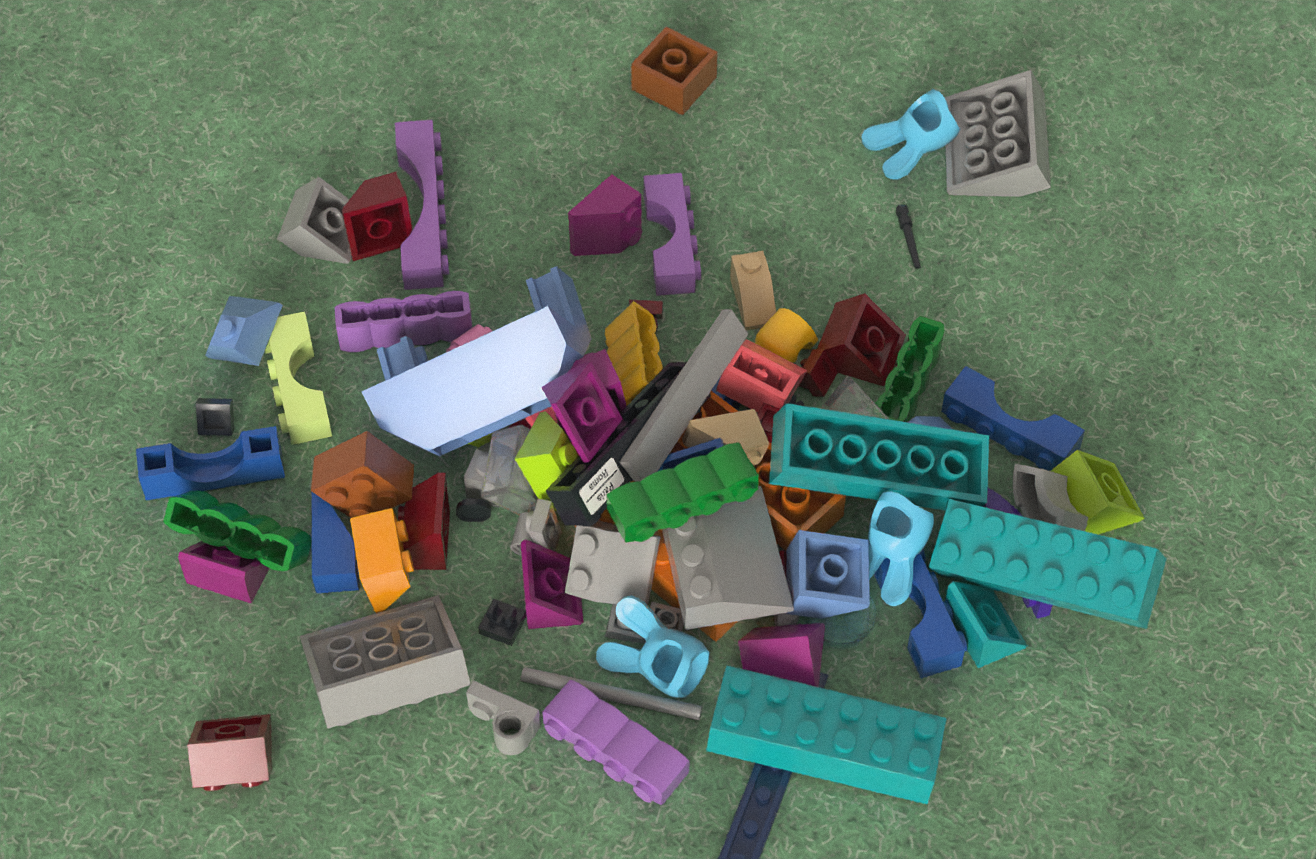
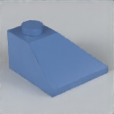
[205,296,283,366]

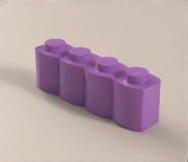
[334,291,472,352]
[543,679,689,805]

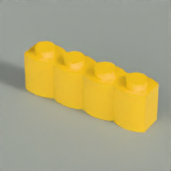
[605,301,663,406]

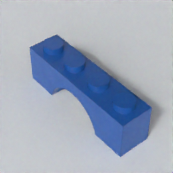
[941,366,1085,471]
[136,426,285,500]
[874,550,967,678]

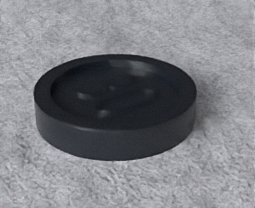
[456,498,491,522]

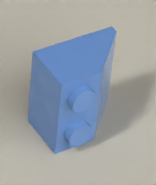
[786,530,870,619]

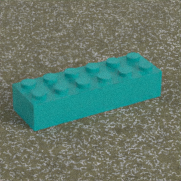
[769,403,989,511]
[929,499,1167,629]
[706,665,946,804]

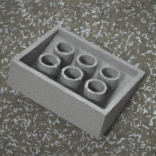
[944,70,1051,197]
[662,486,794,630]
[300,595,471,729]

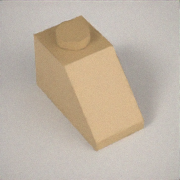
[730,251,776,330]
[682,409,769,466]

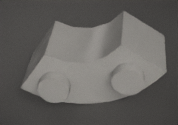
[1013,464,1088,531]

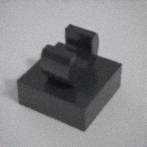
[196,398,234,436]
[478,599,527,646]

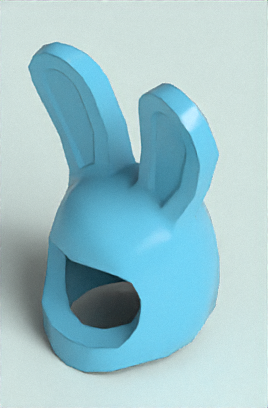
[861,89,961,179]
[867,491,934,606]
[596,595,710,698]

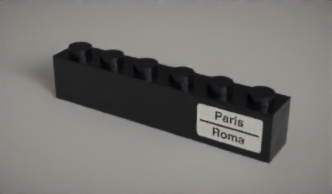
[546,362,711,527]

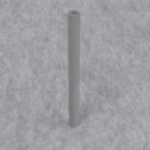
[521,667,703,720]

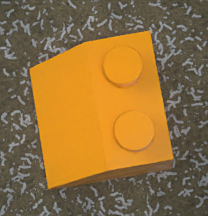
[350,508,414,613]

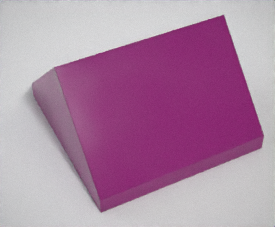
[541,361,623,463]
[520,539,584,629]
[178,541,269,603]
[738,623,825,687]

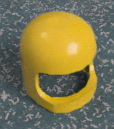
[755,308,819,363]

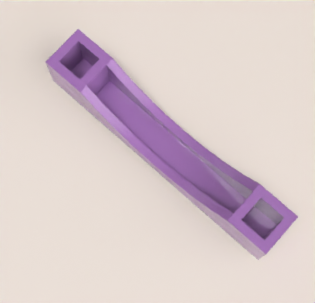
[395,120,449,290]

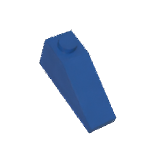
[311,491,359,593]

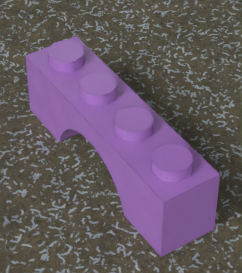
[644,173,701,296]

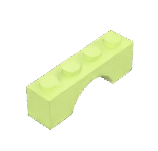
[265,311,332,445]

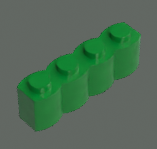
[872,316,944,422]
[606,442,759,543]
[163,490,312,571]

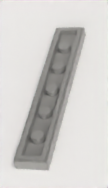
[620,309,748,482]

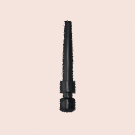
[896,205,921,269]

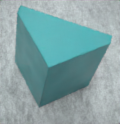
[945,581,1028,668]

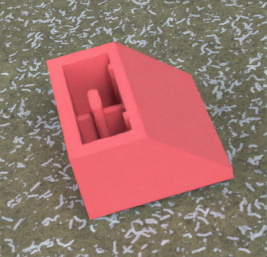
[716,339,807,412]

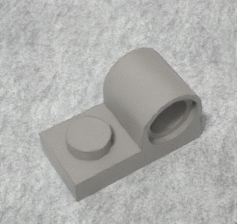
[510,499,561,556]
[466,680,541,755]

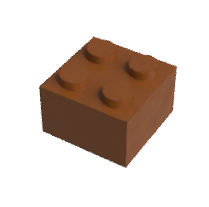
[631,27,717,115]
[311,431,414,518]

